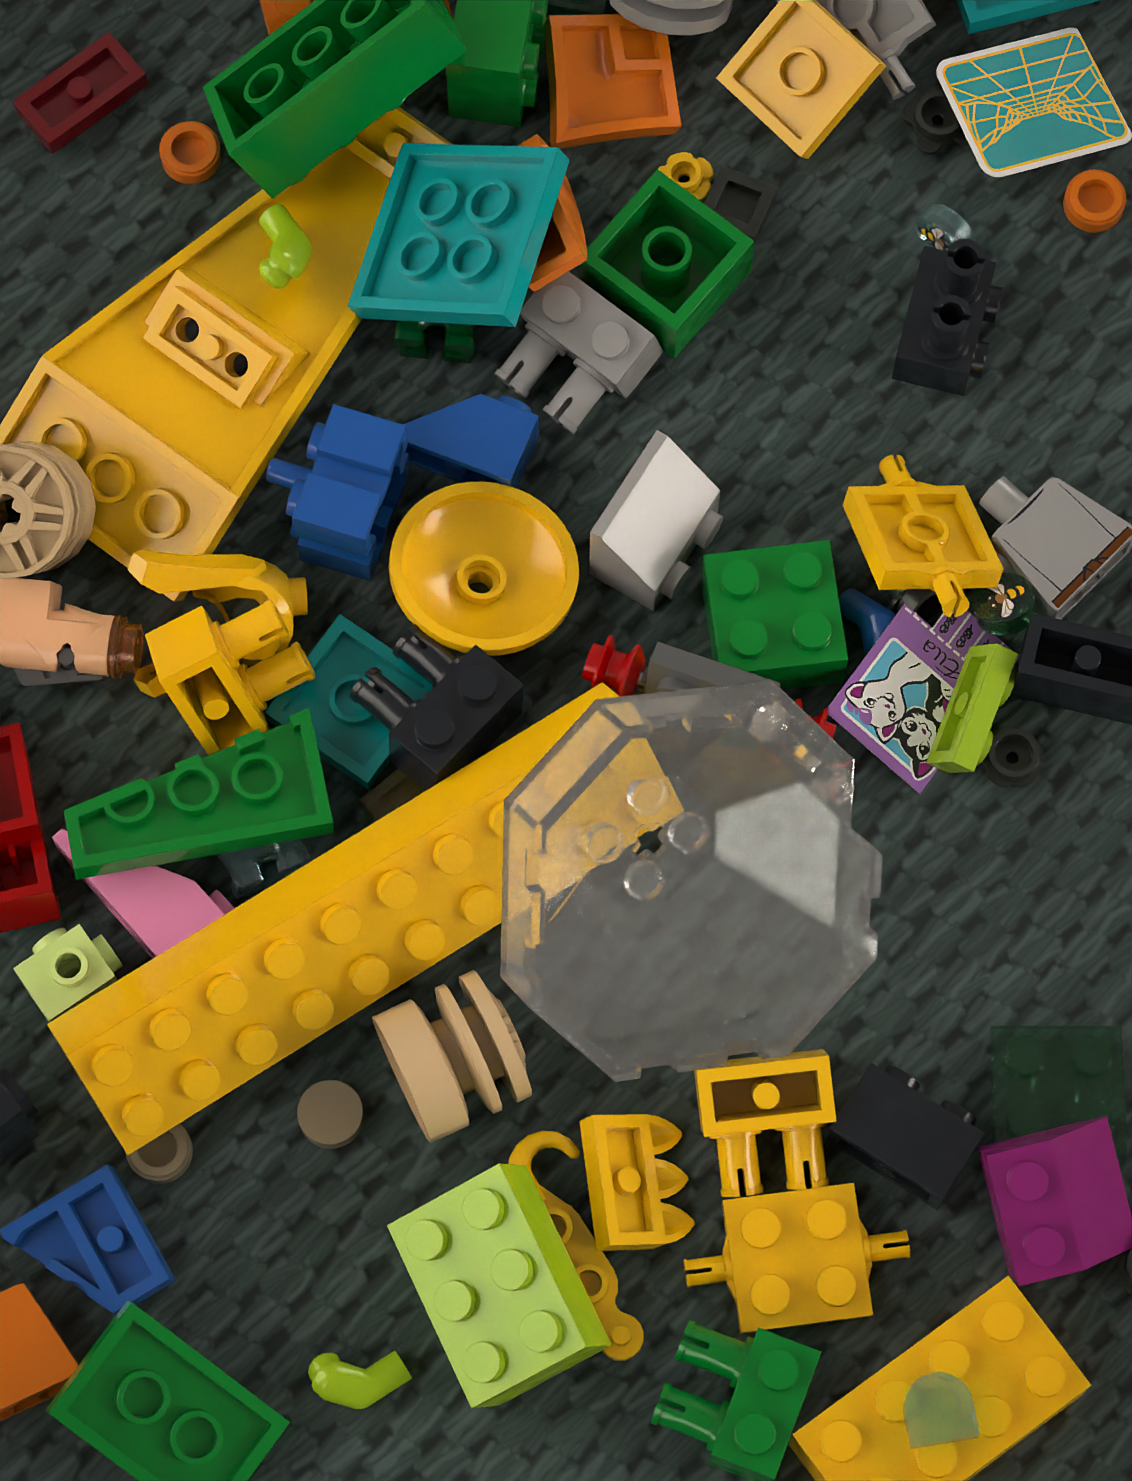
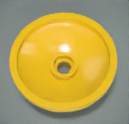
[389,481,579,656]

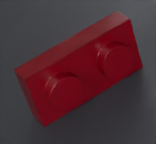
[13,32,148,154]

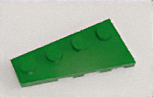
[64,708,334,880]

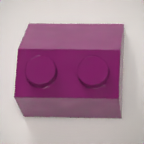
[977,1116,1132,1286]

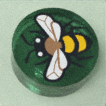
[972,573,1038,636]

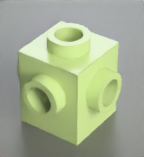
[13,924,123,1022]

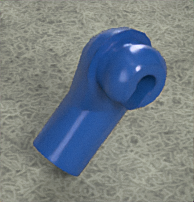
[839,588,896,656]

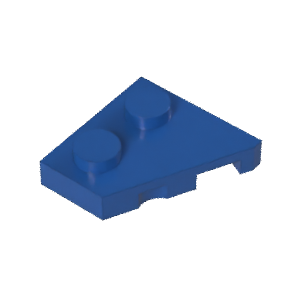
[0,1164,176,1314]

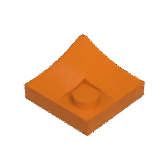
[544,14,681,149]

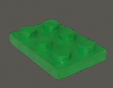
[45,1300,290,1481]

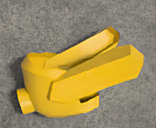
[128,549,308,698]

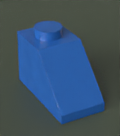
[403,394,539,488]

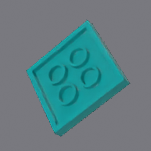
[347,143,570,327]

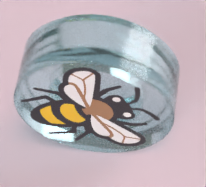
[914,203,975,251]

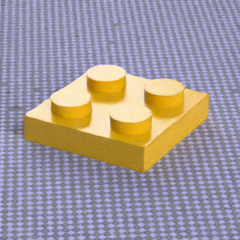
[716,0,887,159]

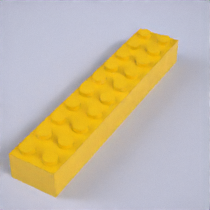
[47,682,682,1155]

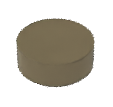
[297,1080,364,1149]
[125,1123,193,1184]

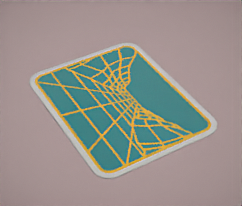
[936,28,1132,177]

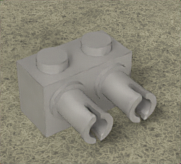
[494,271,664,435]

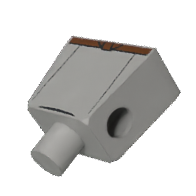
[979,476,1132,620]

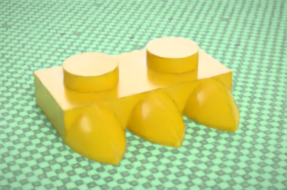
[579,1114,695,1251]

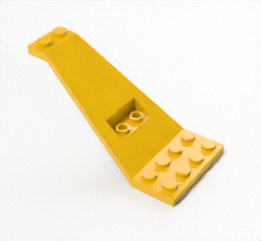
[0,107,452,602]

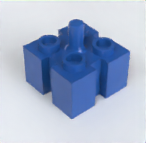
[266,404,410,582]

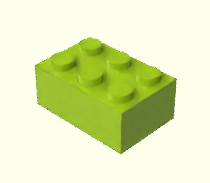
[387,1163,612,1408]

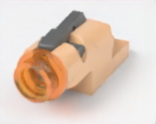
[0,578,143,687]

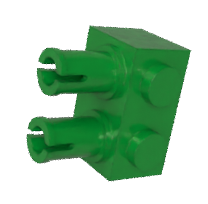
[651,1319,821,1481]

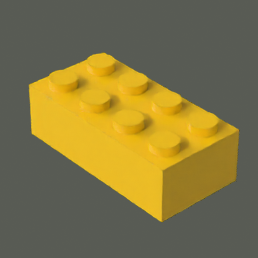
[788,1276,1091,1481]

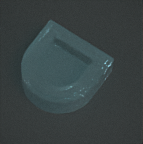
[903,1372,980,1450]

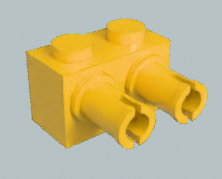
[145,598,316,756]
[693,1049,837,1197]

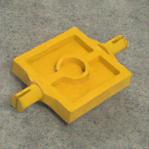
[842,455,1004,617]
[683,1183,910,1334]

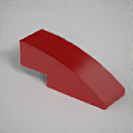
[0,723,62,933]

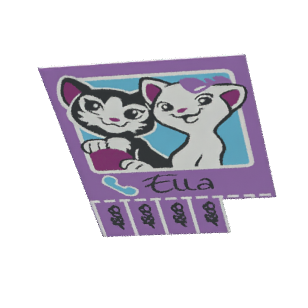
[828,603,1019,794]

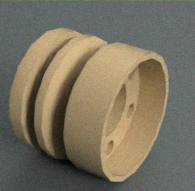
[0,441,96,580]
[372,970,532,1143]

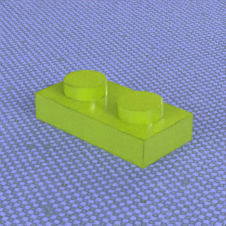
[926,643,1018,773]

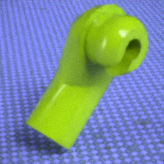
[259,204,312,289]
[308,1351,412,1409]

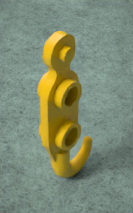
[508,1131,644,1361]

